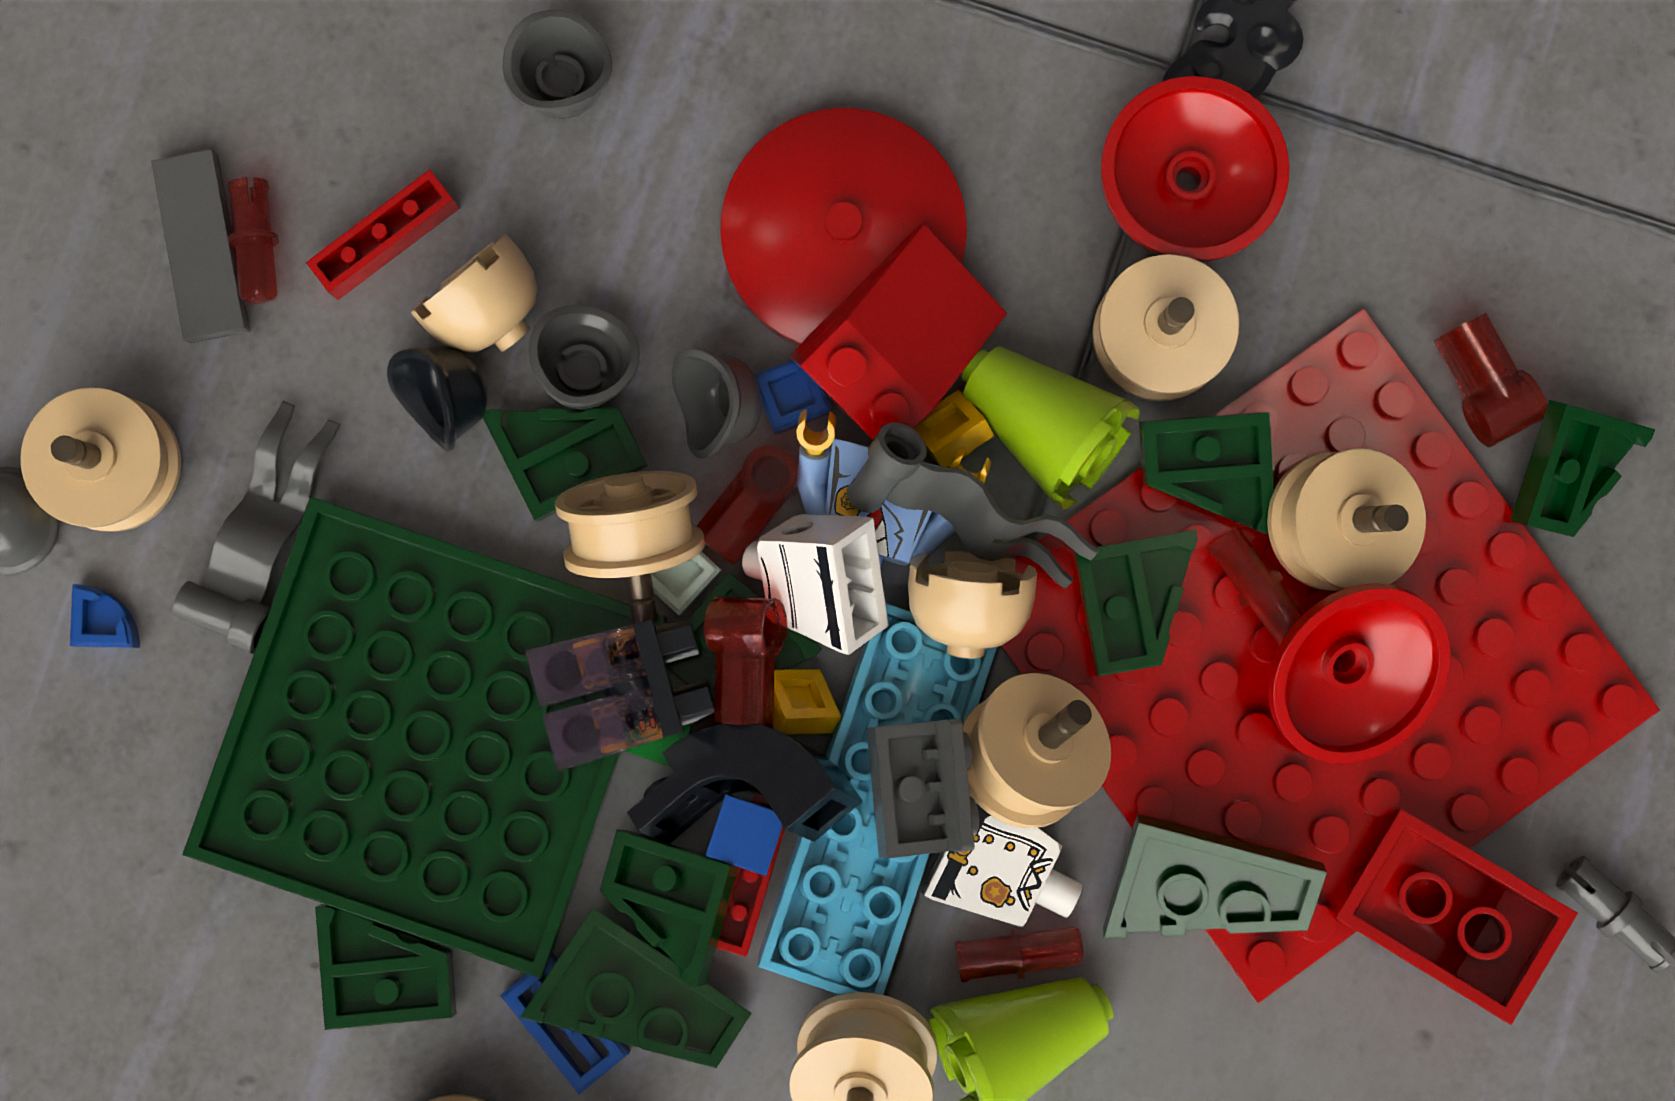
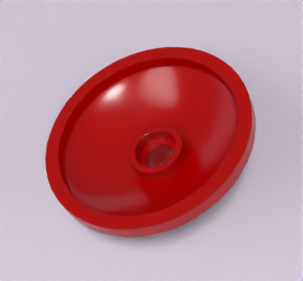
[1100,76,1290,262]
[1268,583,1451,764]

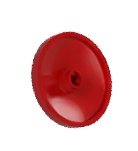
[720,108,967,346]

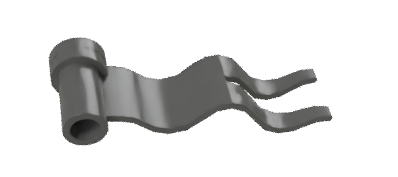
[172,401,340,654]
[847,423,1099,588]

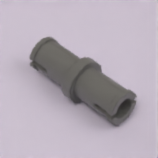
[1555,856,1675,973]

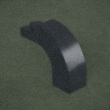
[627,723,863,843]

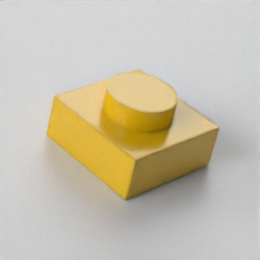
[914,389,994,468]
[757,669,841,735]

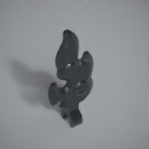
[1162,0,1304,99]

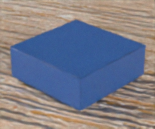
[755,360,832,435]
[705,794,783,876]

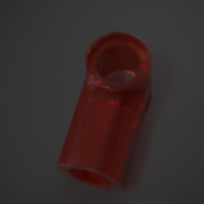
[1434,313,1547,447]
[696,445,799,566]
[704,596,787,725]

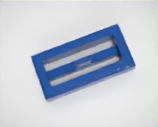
[500,953,631,1095]

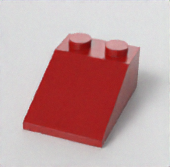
[789,223,1007,441]
[1336,809,1578,1025]

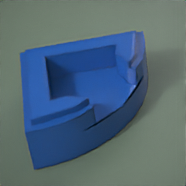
[70,584,140,648]

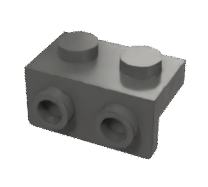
[866,719,979,858]

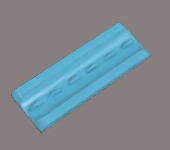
[757,603,997,995]

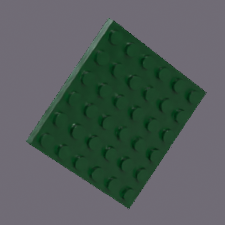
[182,496,668,978]

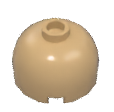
[411,233,537,353]
[908,551,1037,659]

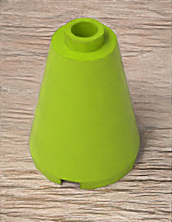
[961,346,1140,510]
[929,977,1114,1101]

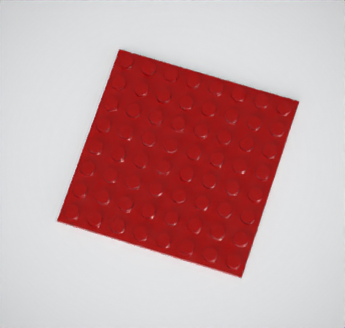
[1001,309,1660,1003]

